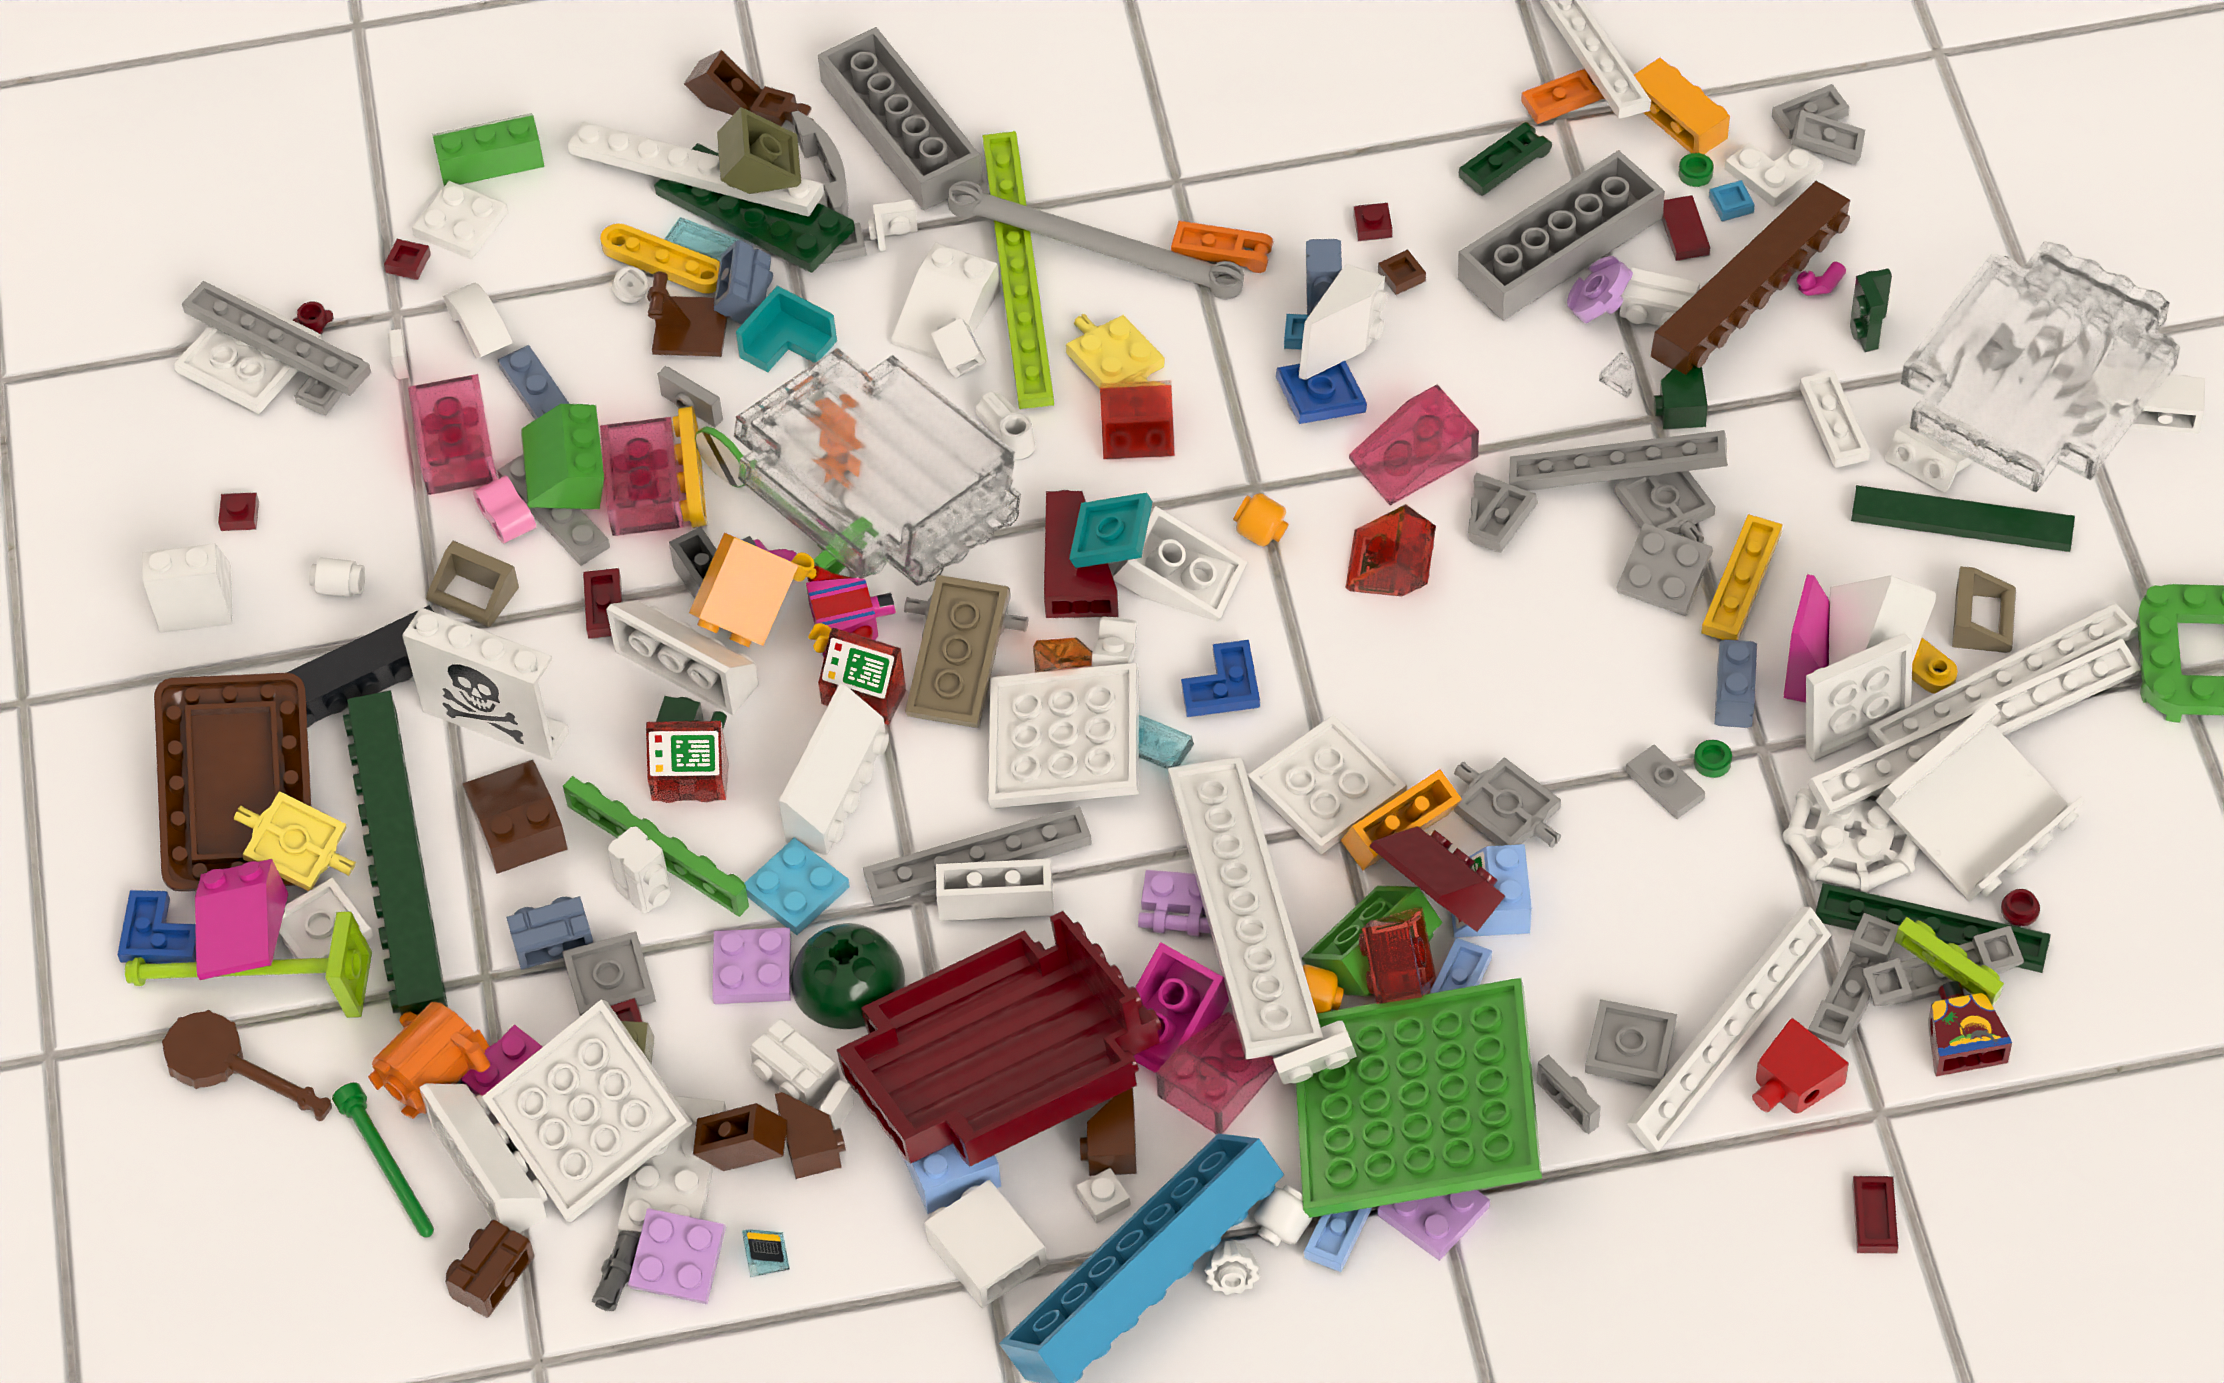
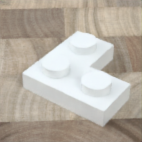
[1724,142,1823,207]

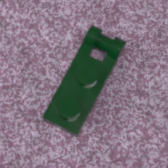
[1459,122,1552,196]

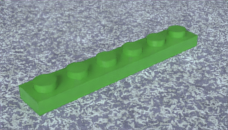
[563,776,749,917]

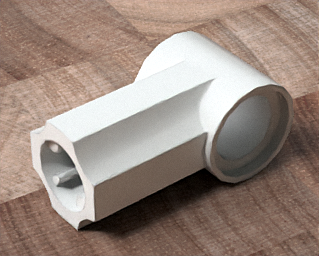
[975,391,1035,459]

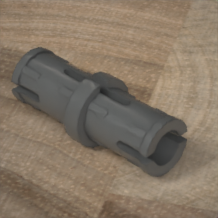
[592,1230,640,1311]

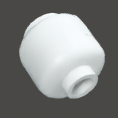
[1254,1185,1313,1247]

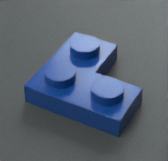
[1181,640,1260,717]
[117,890,196,963]

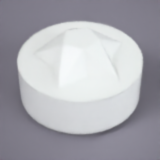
[612,266,648,303]

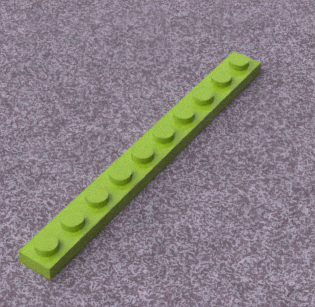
[982,131,1054,409]

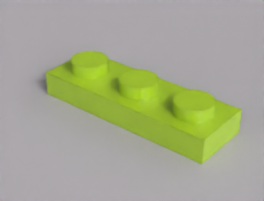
[1895,917,2004,1006]

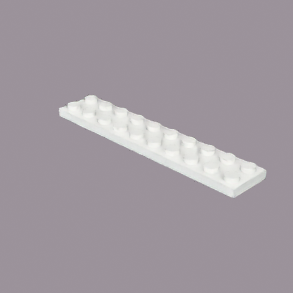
[1168,757,1323,1059]

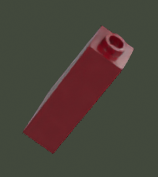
[1044,490,1119,618]

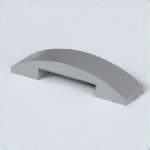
[791,111,848,217]
[1808,913,1899,1048]
[1862,926,2024,1006]

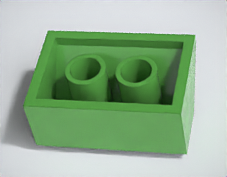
[432,113,545,186]
[521,404,604,509]
[1301,886,1443,997]

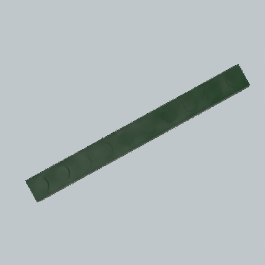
[343,690,448,1016]

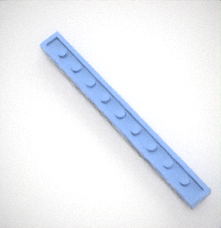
[1304,938,1492,1272]

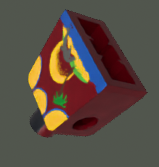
[1928,981,2012,1076]

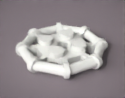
[1783,788,1919,893]

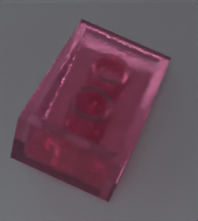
[1349,384,1479,505]
[1156,1012,1277,1135]

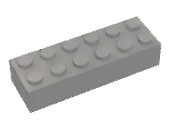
[818,27,983,210]
[1458,150,1665,320]

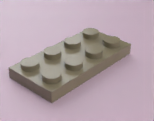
[905,575,1010,728]

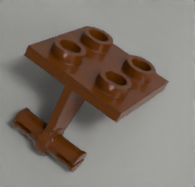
[647,271,728,357]

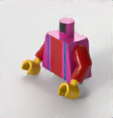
[791,552,896,658]

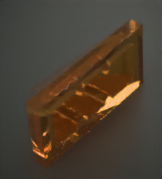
[1033,637,1093,673]

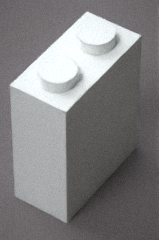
[924,1179,1047,1308]

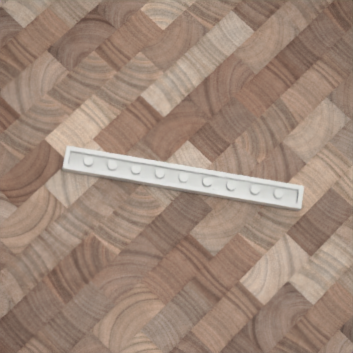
[1807,639,2141,816]

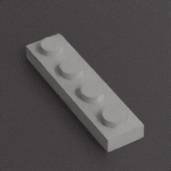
[497,454,610,566]

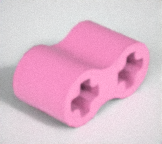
[473,475,536,544]

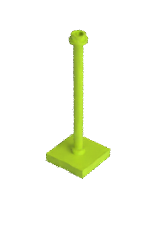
[125,911,372,1018]

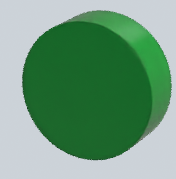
[1678,153,1714,187]
[1694,740,1732,778]

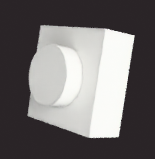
[1076,1168,1131,1223]

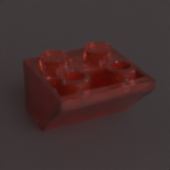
[1100,380,1175,459]

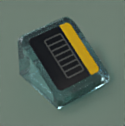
[742,1229,790,1277]

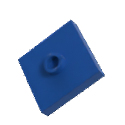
[1276,361,1367,424]

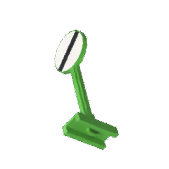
[695,426,873,574]

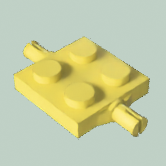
[1066,314,1165,400]
[234,791,356,891]

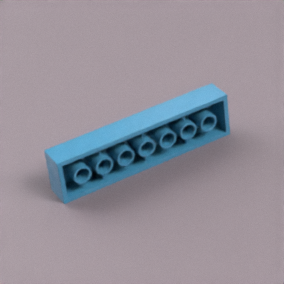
[999,1133,1284,1383]

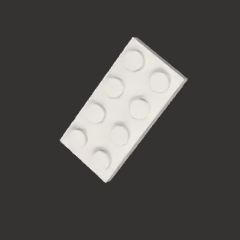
[617,1096,726,1239]

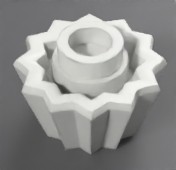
[1204,1240,1260,1295]

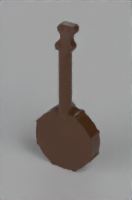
[162,1010,332,1121]

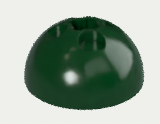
[791,923,905,1029]

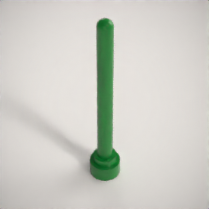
[332,1082,434,1238]

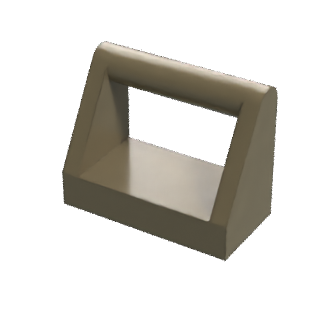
[426,540,519,627]
[1952,566,2016,653]

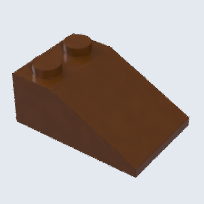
[462,760,568,874]

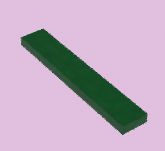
[1851,485,2075,552]
[1815,883,2051,973]

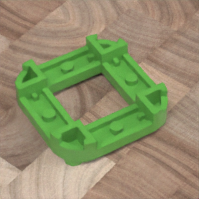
[2136,584,2224,723]

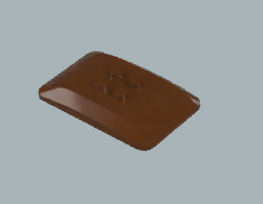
[154,673,311,892]

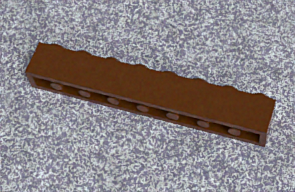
[1650,180,1851,375]

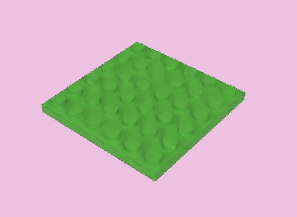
[1296,978,1542,1218]

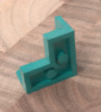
[736,285,837,372]

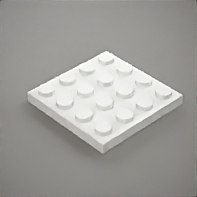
[988,663,1139,809]
[482,999,692,1222]

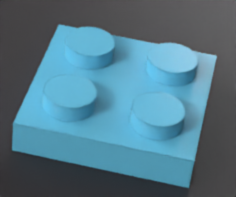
[744,838,850,935]

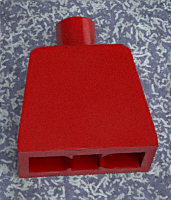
[1752,1018,1849,1113]

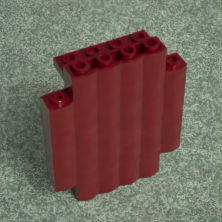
[836,911,1161,1167]

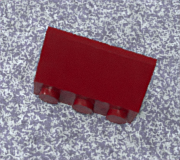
[1369,826,1505,932]

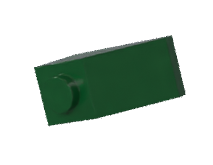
[1654,366,1708,430]

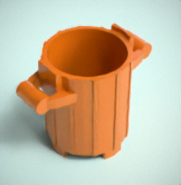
[368,1001,490,1119]

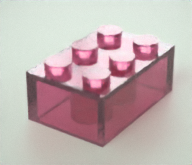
[408,374,498,495]
[600,417,684,536]

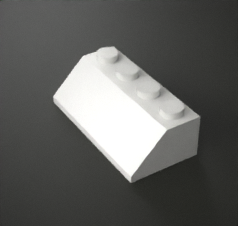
[606,600,759,715]
[779,684,889,855]
[419,1083,548,1233]

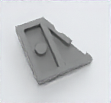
[1468,473,1538,553]

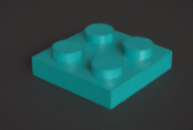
[1069,492,1153,568]

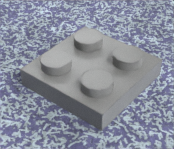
[1617,523,1713,616]
[562,931,656,1016]
[1585,999,1677,1087]

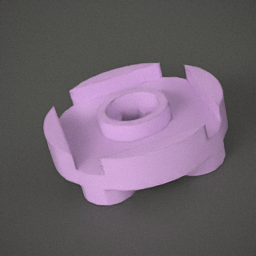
[1567,256,1633,323]

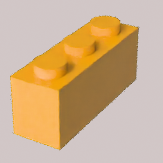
[1634,57,1730,154]
[1341,769,1462,871]

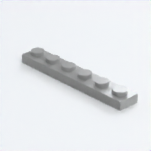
[182,281,371,396]
[1509,430,1728,491]
[863,806,1092,906]

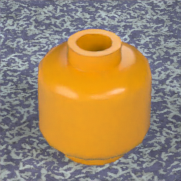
[1233,493,1289,547]
[1302,964,1344,1014]

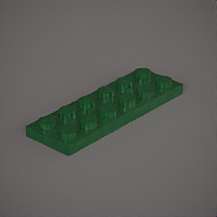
[654,143,855,273]

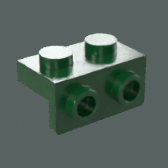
[1850,268,1892,352]

